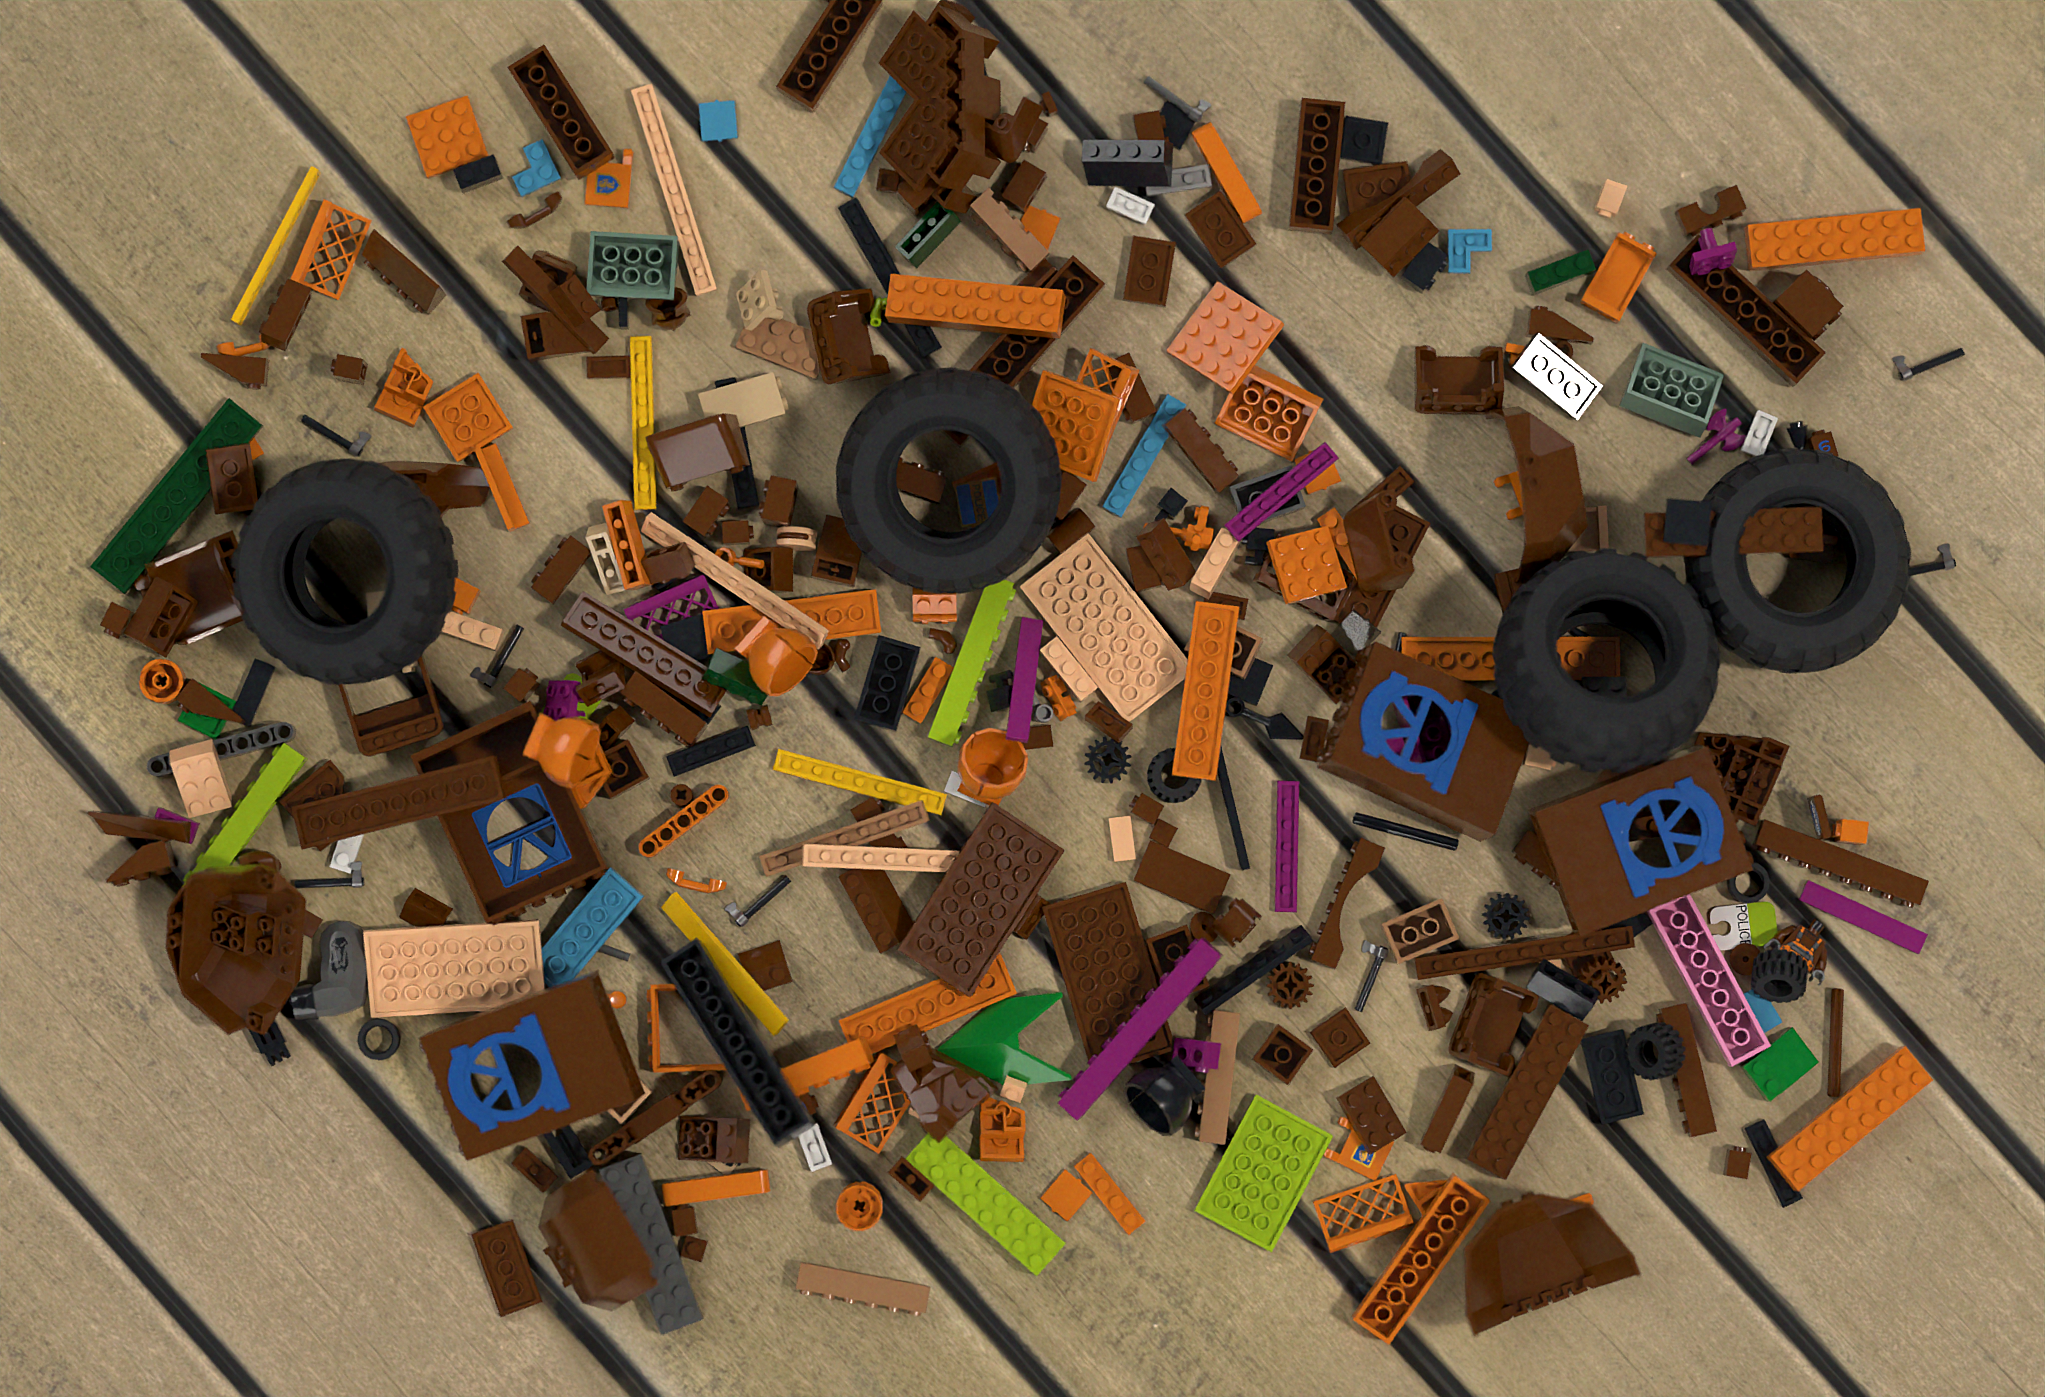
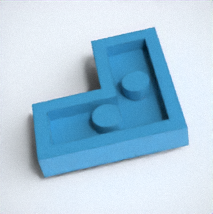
[512,139,561,197]
[1448,229,1492,274]

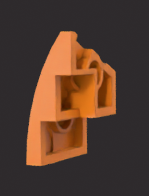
[374,348,433,428]
[979,1097,1026,1162]

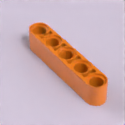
[1191,122,1262,224]
[639,785,729,858]
[661,1170,771,1206]

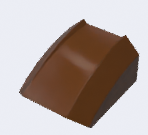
[519,250,577,312]

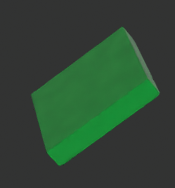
[177,683,237,740]

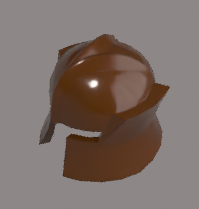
[645,287,691,331]

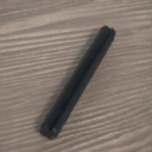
[1352,812,1459,851]

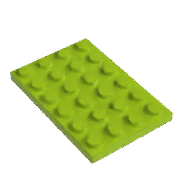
[1194,1094,1333,1252]

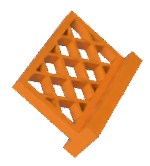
[291,199,372,301]
[1077,348,1140,437]
[833,1051,911,1154]
[1313,1174,1414,1253]

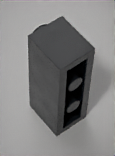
[1526,958,1600,1021]

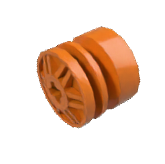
[836,1181,883,1231]

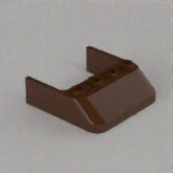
[338,655,443,757]

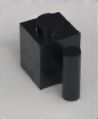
[1154,488,1188,521]
[1242,528,1275,567]
[987,670,1013,712]

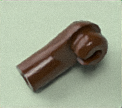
[929,628,957,654]
[833,639,851,673]

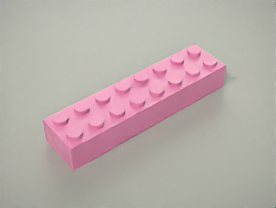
[1646,894,1771,1066]

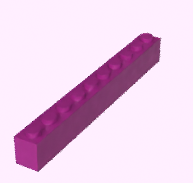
[1058,938,1224,1121]

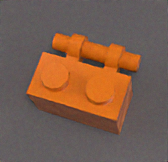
[913,587,957,624]

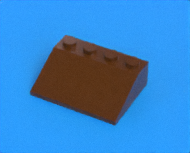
[362,229,446,315]

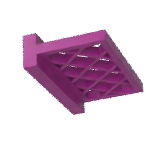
[623,574,719,640]

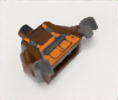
[1764,919,1827,986]

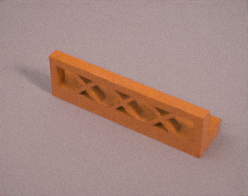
[474,443,530,532]

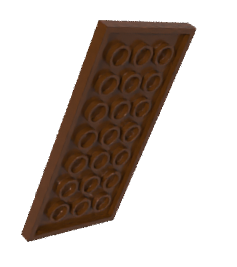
[897,802,1065,997]
[1042,882,1174,1064]

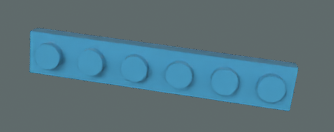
[834,76,907,198]
[1102,394,1186,517]

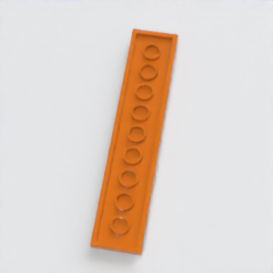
[1401,637,1620,681]

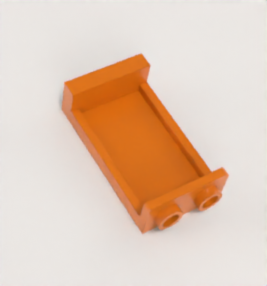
[1579,232,1657,324]

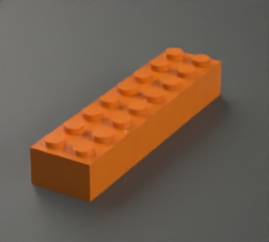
[1744,208,1925,271]
[885,274,1066,339]
[1767,1046,1933,1191]
[1351,1173,1491,1345]

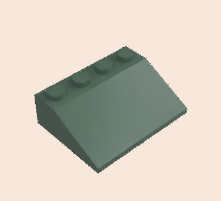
[587,231,679,300]
[1619,343,1724,438]

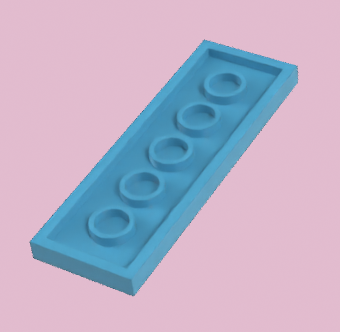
[542,867,644,987]

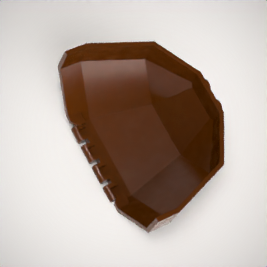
[1485,406,1588,584]
[1464,1191,1641,1337]

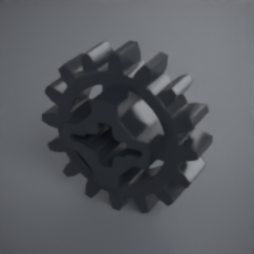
[1084,736,1131,784]
[1481,893,1530,940]

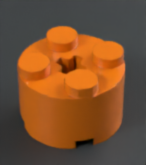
[139,659,187,704]

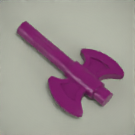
[1686,409,1747,465]

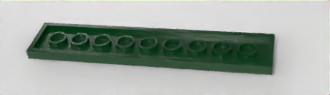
[90,398,263,594]

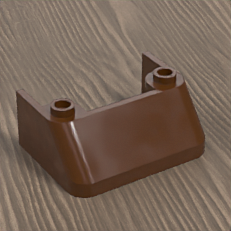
[985,96,1044,163]

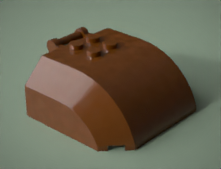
[538,1169,658,1312]

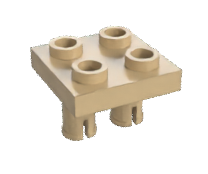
[736,269,783,330]

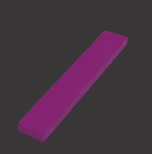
[1224,442,1339,542]
[1005,617,1043,743]
[1275,781,1299,912]
[1799,880,1928,954]

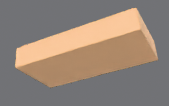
[1109,816,1136,862]

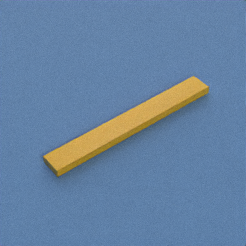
[231,166,321,326]
[630,336,657,510]
[773,749,947,815]
[661,892,789,1036]

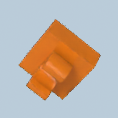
[1503,343,1526,366]

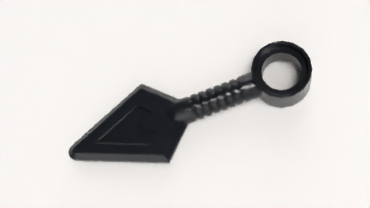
[1226,697,1304,740]

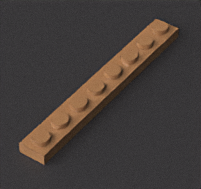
[759,800,930,877]

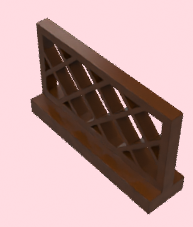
[1253,534,1354,622]

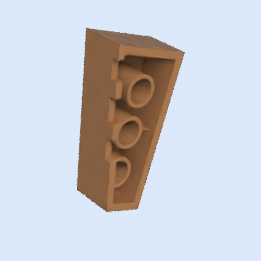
[970,187,1049,273]

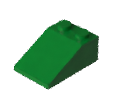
[1740,1027,1819,1102]

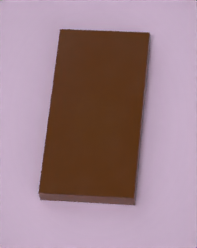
[1133,840,1231,915]
[471,1219,543,1317]

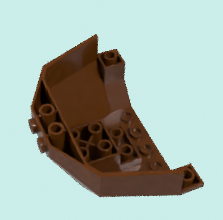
[165,864,306,1035]

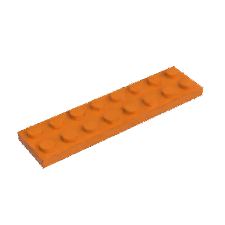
[702,589,881,654]
[1172,601,1240,781]
[838,953,1017,1054]

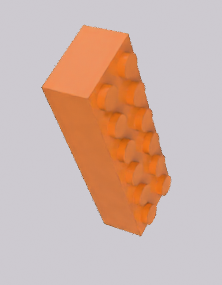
[737,1037,874,1111]

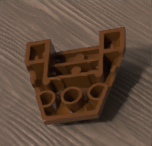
[1694,732,1790,827]
[891,1048,998,1143]

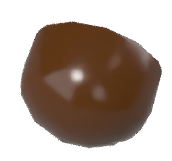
[801,643,835,675]

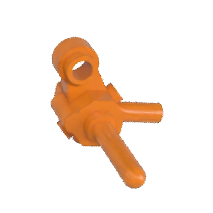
[1143,505,1214,551]

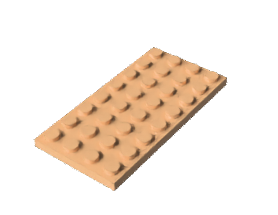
[1020,533,1188,722]
[363,919,545,1018]

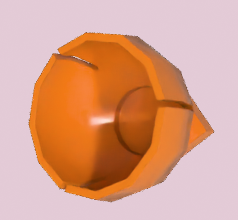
[735,616,818,697]
[523,713,601,788]
[957,728,1028,806]

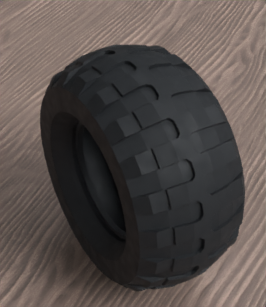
[836,367,1062,594]
[1683,448,1911,674]
[232,458,458,685]
[1492,548,1720,773]

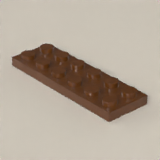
[1334,505,1431,640]

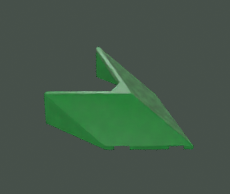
[937,992,1072,1085]

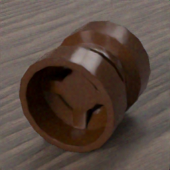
[746,704,773,731]

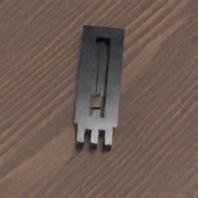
[248,1018,291,1067]
[543,1125,593,1179]

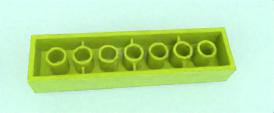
[905,1134,1066,1276]

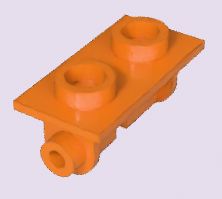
[1040,674,1077,722]

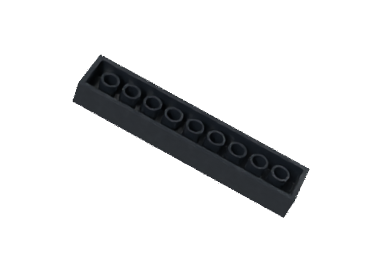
[660,938,816,1149]

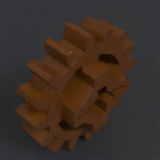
[1579,956,1627,1004]
[1266,962,1314,1009]

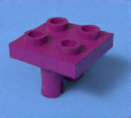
[1689,228,1737,275]
[543,680,585,721]

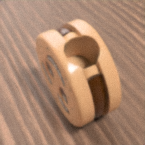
[776,526,817,551]

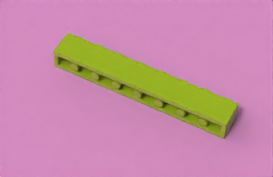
[928,579,1016,747]
[182,743,308,887]

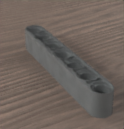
[147,722,296,777]

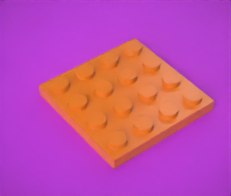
[1166,281,1284,394]
[1032,370,1123,482]

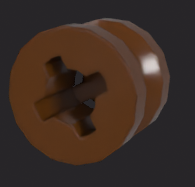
[670,784,693,806]

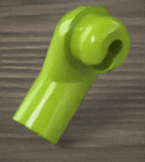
[870,297,887,327]

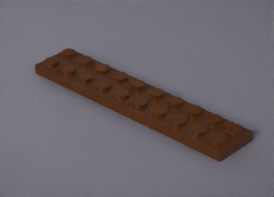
[291,756,506,850]

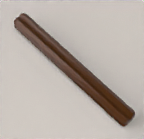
[1827,988,1844,1097]

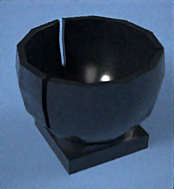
[1124,1056,1206,1136]

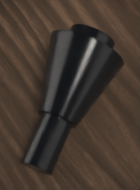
[1786,421,1808,449]

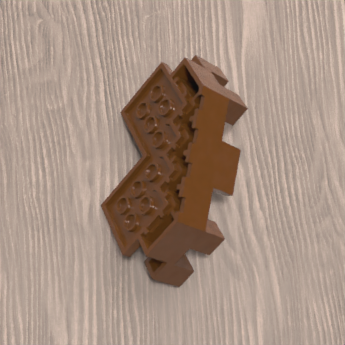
[878,0,1001,214]

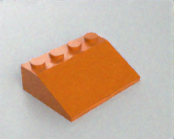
[1214,365,1323,462]

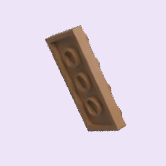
[736,318,820,380]

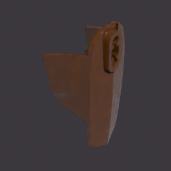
[380,461,490,518]

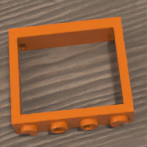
[647,984,727,1073]

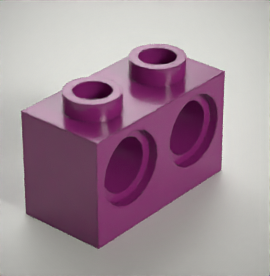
[1172,1038,1221,1073]

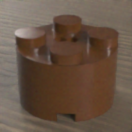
[1213,898,1262,948]

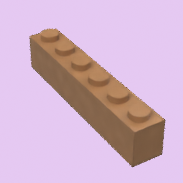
[1195,1010,1240,1144]
[796,1262,931,1316]

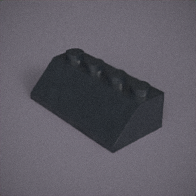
[1082,140,1173,187]

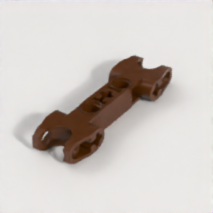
[588,1071,723,1165]

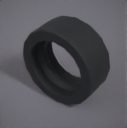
[1726,863,1770,903]
[357,1019,400,1060]

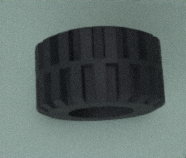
[1147,748,1202,803]
[1751,949,1808,1003]
[1625,1022,1686,1080]

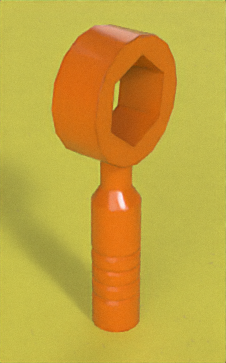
[715,547,764,569]

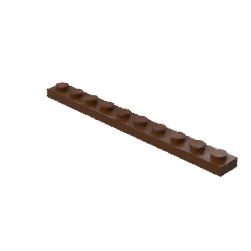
[1414,926,1635,980]

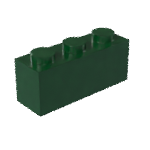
[895,201,961,269]
[1525,250,1596,296]
[702,648,768,706]

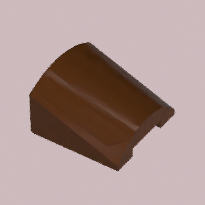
[144,530,244,645]

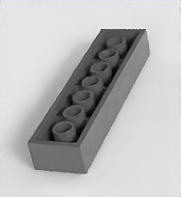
[600,1154,704,1335]

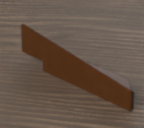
[88,810,191,843]

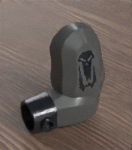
[291,921,368,1020]

